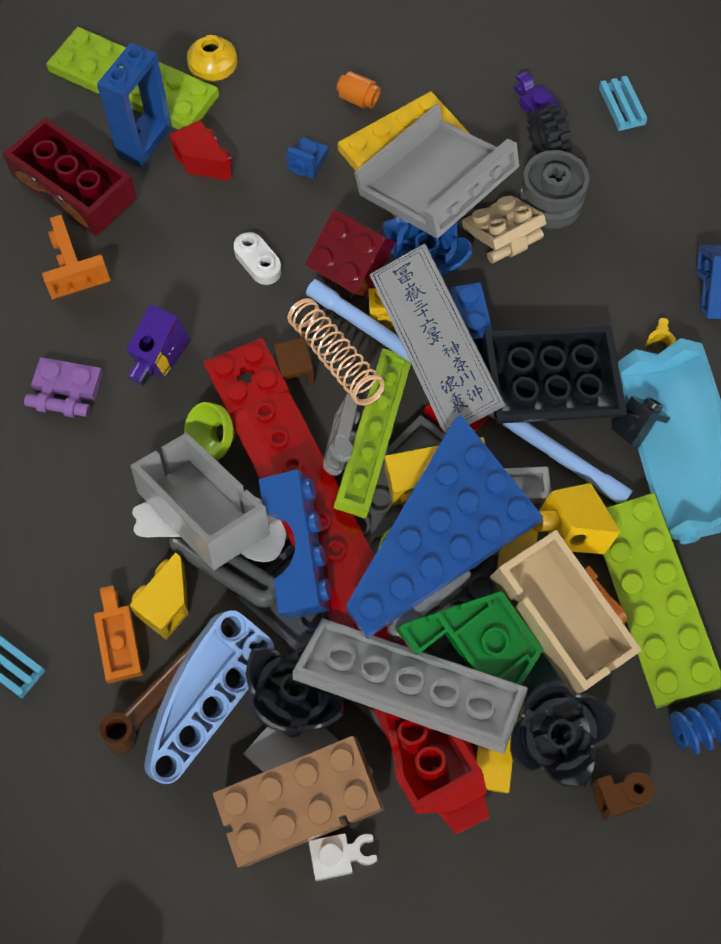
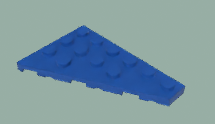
[346,415,543,639]

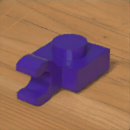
[514,71,560,115]

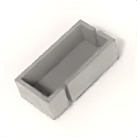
[130,433,270,570]

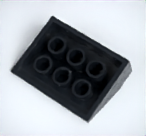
[478,326,627,424]

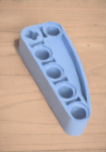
[144,611,274,784]

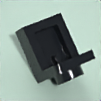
[611,396,671,448]

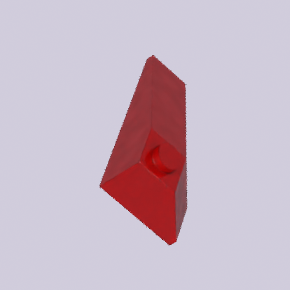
[385,712,487,814]

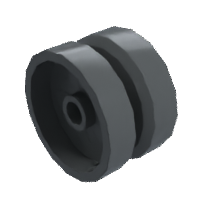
[519,150,590,229]

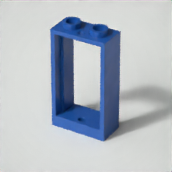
[97,42,172,168]

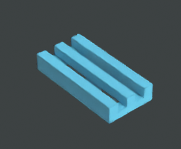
[599,76,647,131]
[0,636,45,699]

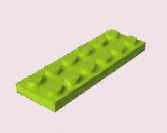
[46,27,219,130]
[603,493,721,709]

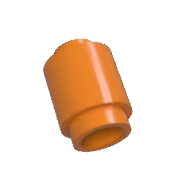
[336,71,381,109]

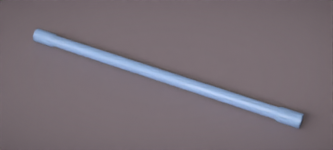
[306,279,633,504]

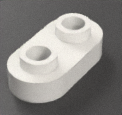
[234,232,282,285]

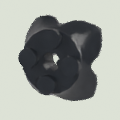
[246,645,344,737]
[510,681,616,789]

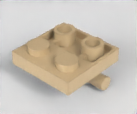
[462,195,546,264]

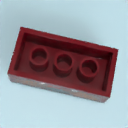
[3,117,137,236]

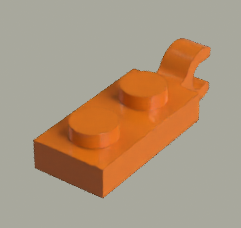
[94,585,143,684]

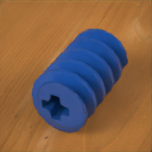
[670,699,721,756]

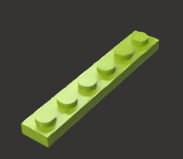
[333,348,411,519]

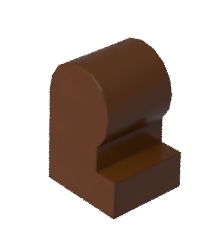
[590,772,655,821]

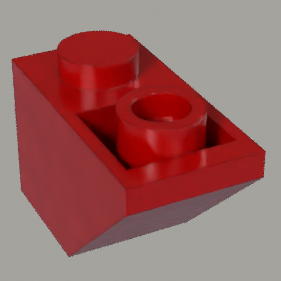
[169,120,233,180]

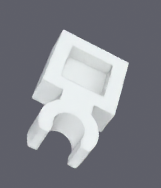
[309,834,377,881]

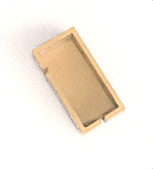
[490,530,642,694]

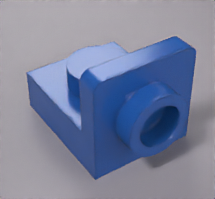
[286,137,329,179]

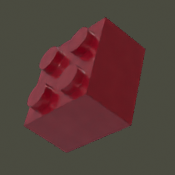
[305,209,396,297]

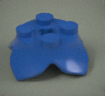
[383,217,472,277]

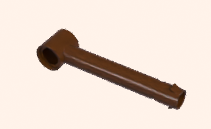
[99,620,232,754]

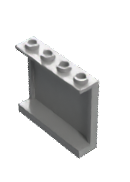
[354,104,519,239]

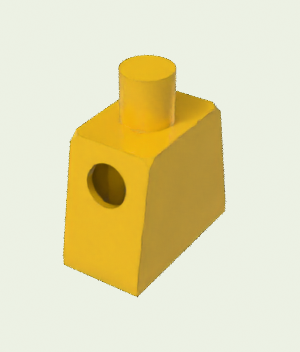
[533,483,621,554]

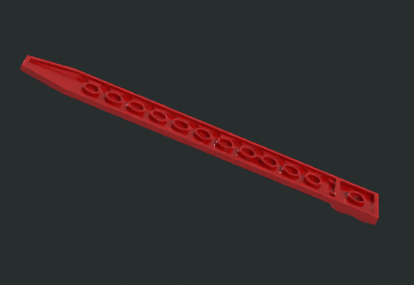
[203,338,490,835]

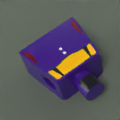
[127,304,191,386]

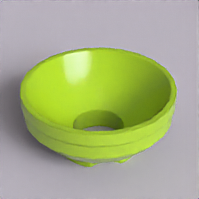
[184,402,235,461]

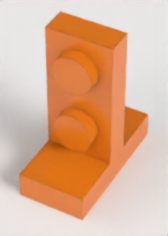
[42,215,111,300]

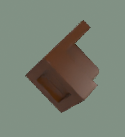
[273,338,314,385]

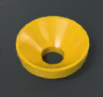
[187,35,238,81]

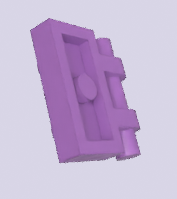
[24,357,103,418]

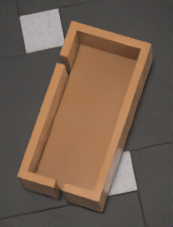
[213,736,385,868]

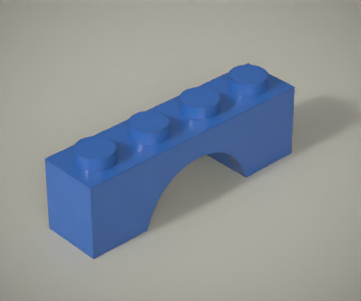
[259,469,332,619]

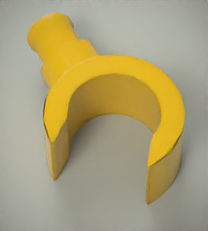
[645,318,676,347]

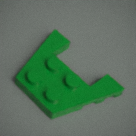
[395,591,544,685]

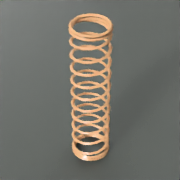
[287,298,385,406]

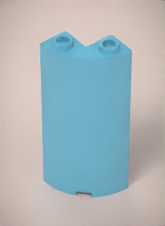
[618,338,721,544]

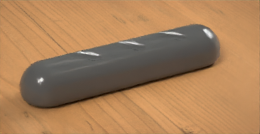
[169,537,277,607]

